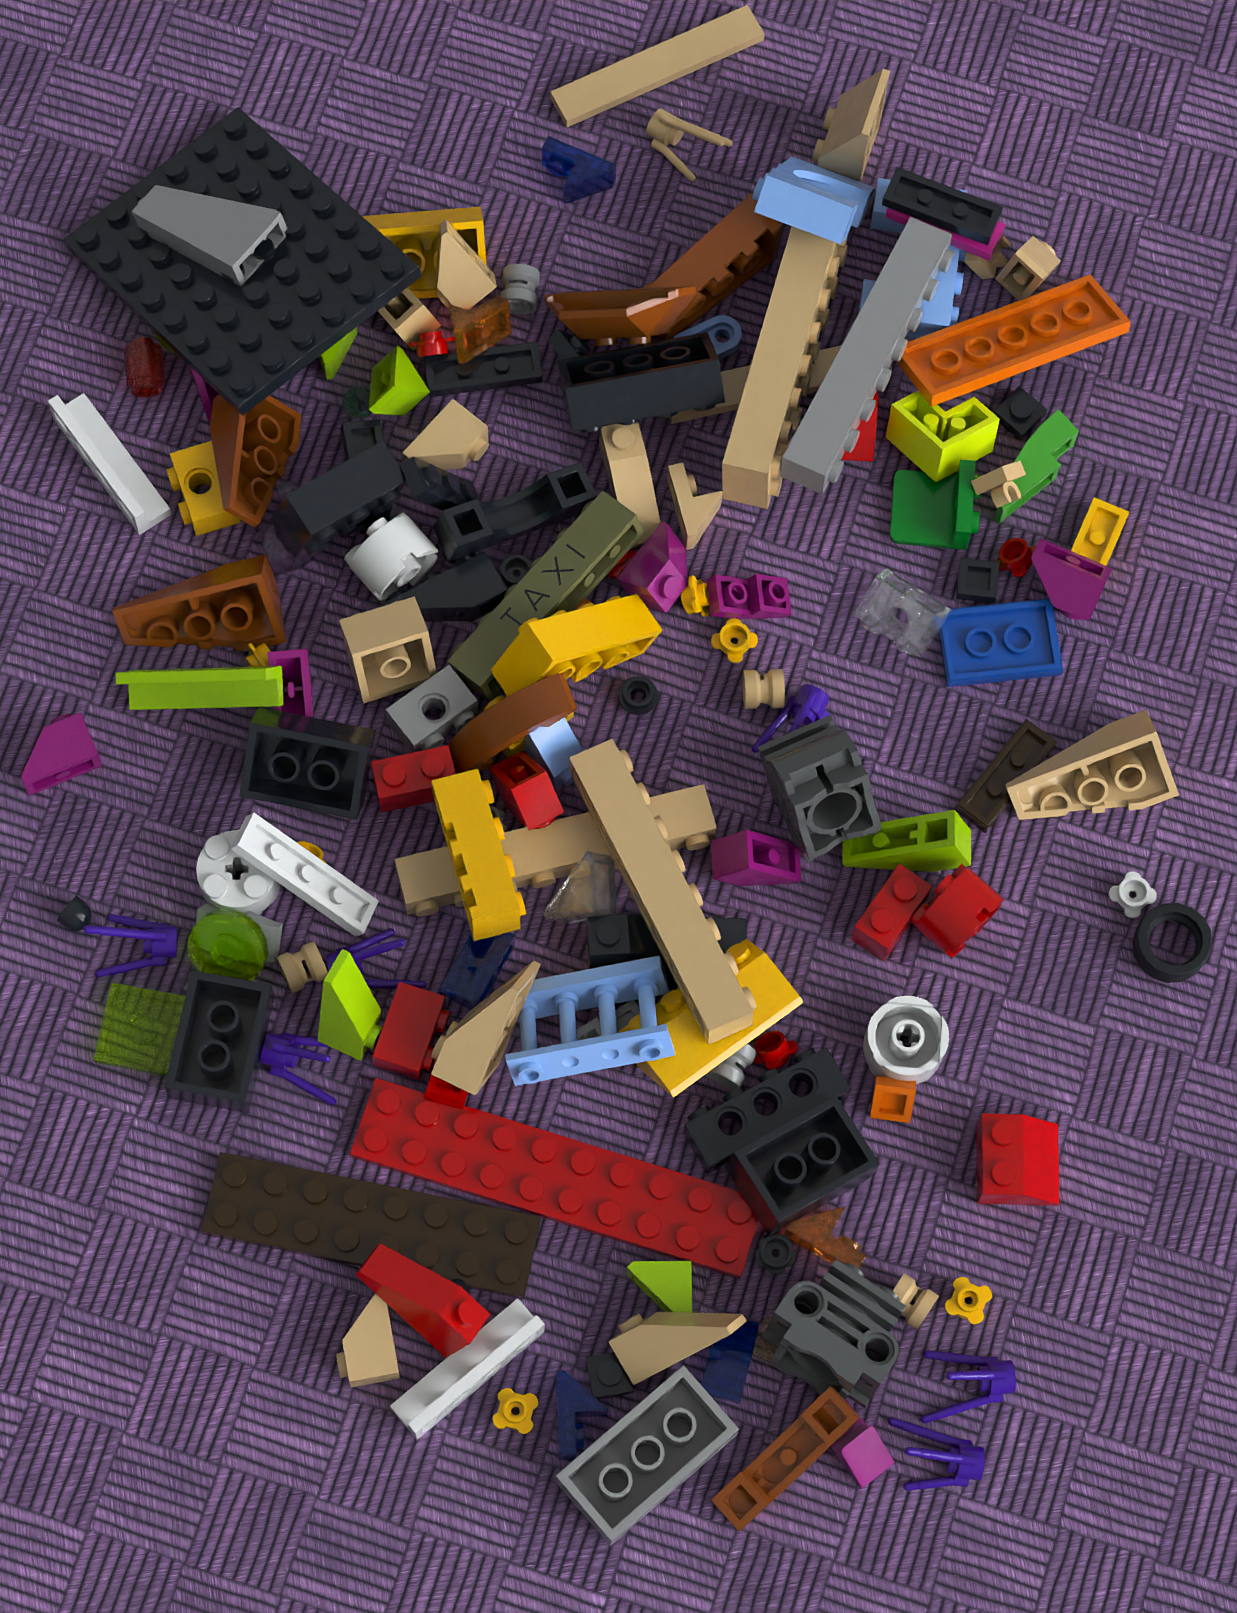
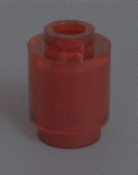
[123,338,165,398]

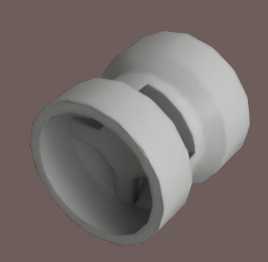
[499,264,540,315]
[705,1044,757,1089]

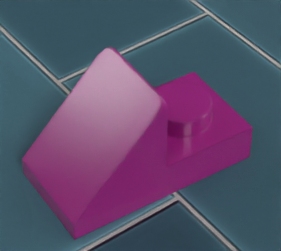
[830,1399,895,1489]

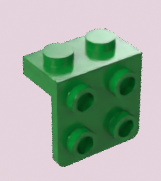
[890,459,981,550]

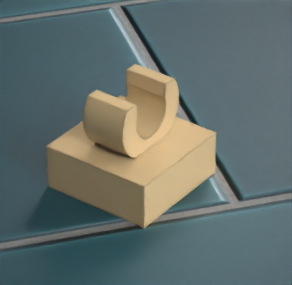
[964,235,1011,279]
[971,461,1026,508]

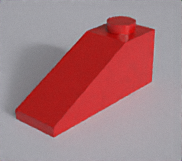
[355,1243,491,1358]

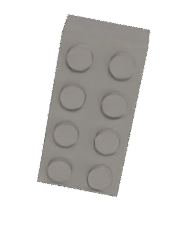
[555,1365,739,1546]

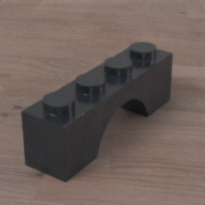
[433,462,597,562]

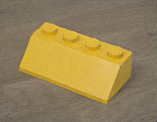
[362,206,487,299]
[618,939,803,1098]

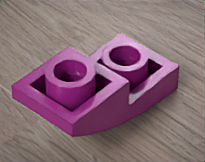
[707,574,792,619]

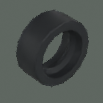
[1132,903,1213,983]

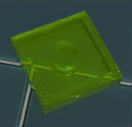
[94,982,185,1076]

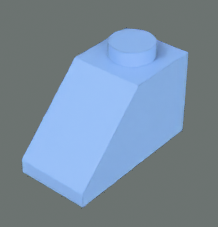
[525,717,583,789]

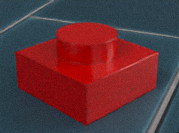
[423,1059,468,1109]

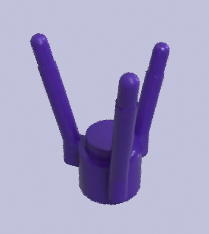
[752,684,830,753]
[83,914,178,977]
[326,928,427,989]
[261,1032,336,1105]
[920,1350,1016,1423]
[888,1417,985,1491]

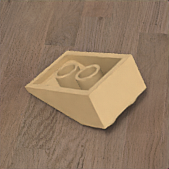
[812,69,890,182]
[431,961,541,1095]

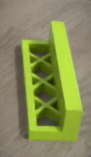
[115,666,284,710]

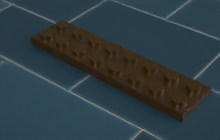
[201,1152,541,1299]

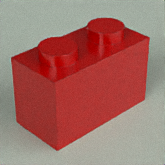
[371,745,455,813]
[488,750,564,830]
[851,864,932,962]
[372,982,451,1081]

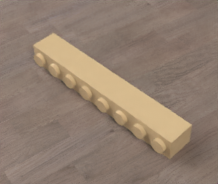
[569,739,757,1045]
[394,784,717,916]

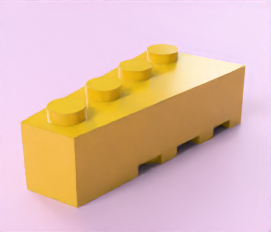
[490,594,663,696]
[431,769,526,941]

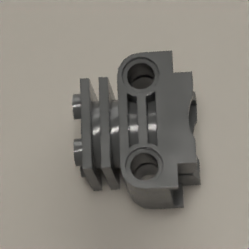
[758,715,882,863]
[761,1259,906,1408]

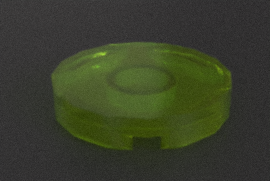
[187,909,269,981]

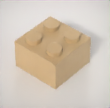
[339,596,437,703]

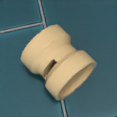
[742,669,785,709]
[276,941,328,993]
[893,1273,939,1330]

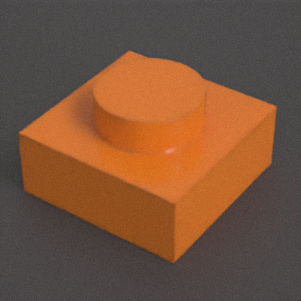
[870,1075,916,1123]

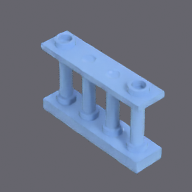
[505,956,675,1086]

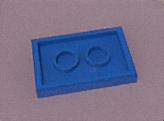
[935,598,1063,687]

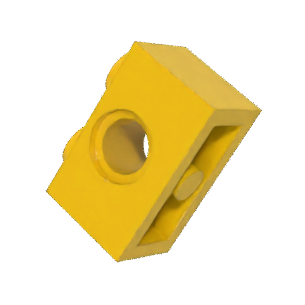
[166,441,241,536]

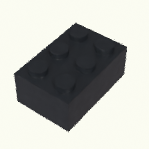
[270,441,407,559]
[239,707,376,820]
[164,970,275,1113]
[725,1095,880,1236]

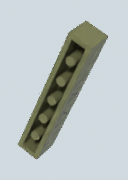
[447,491,645,702]

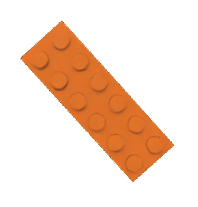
[896,274,1130,407]

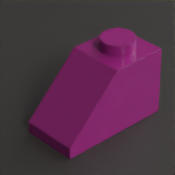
[616,521,688,613]
[1031,538,1112,622]
[21,712,102,796]
[711,830,801,886]

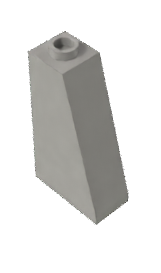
[131,185,287,286]

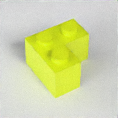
[886,391,1000,482]

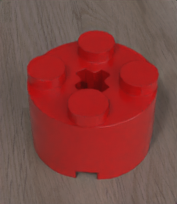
[910,864,1005,959]

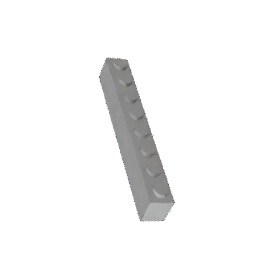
[780,217,954,495]

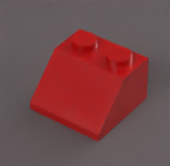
[976,1113,1059,1206]

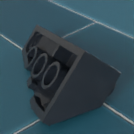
[586,914,747,1005]

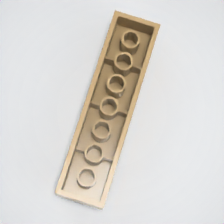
[722,226,848,509]

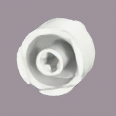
[344,513,439,603]
[196,830,280,916]
[863,996,949,1084]

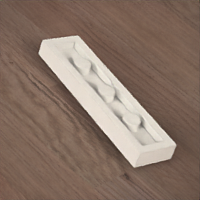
[230,813,379,937]

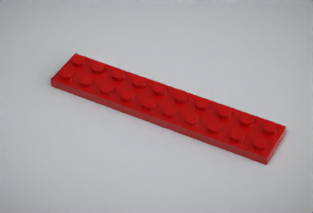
[350,1078,758,1279]

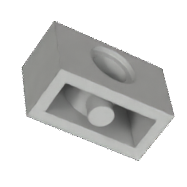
[385,665,478,753]

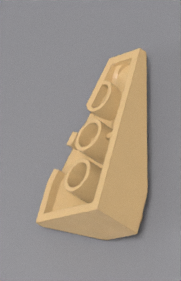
[1005,710,1179,820]

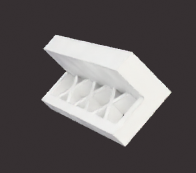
[48,393,171,535]
[390,1298,545,1440]

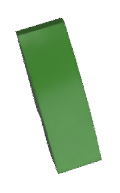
[994,409,1079,524]

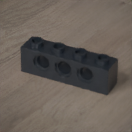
[683,1047,851,1175]

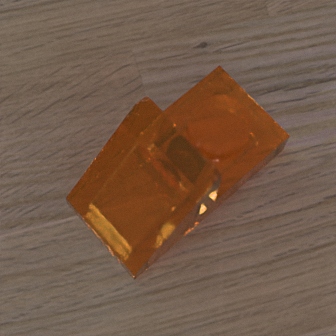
[449,296,512,364]
[784,1207,866,1269]

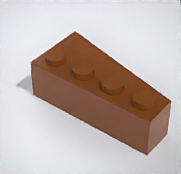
[642,192,782,341]

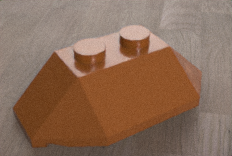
[544,286,697,346]

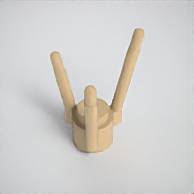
[646,108,733,182]

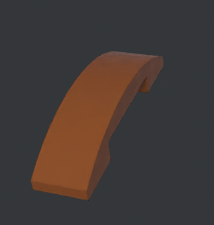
[448,673,577,774]
[711,1386,860,1532]

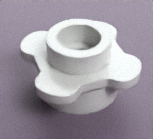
[1109,872,1157,918]

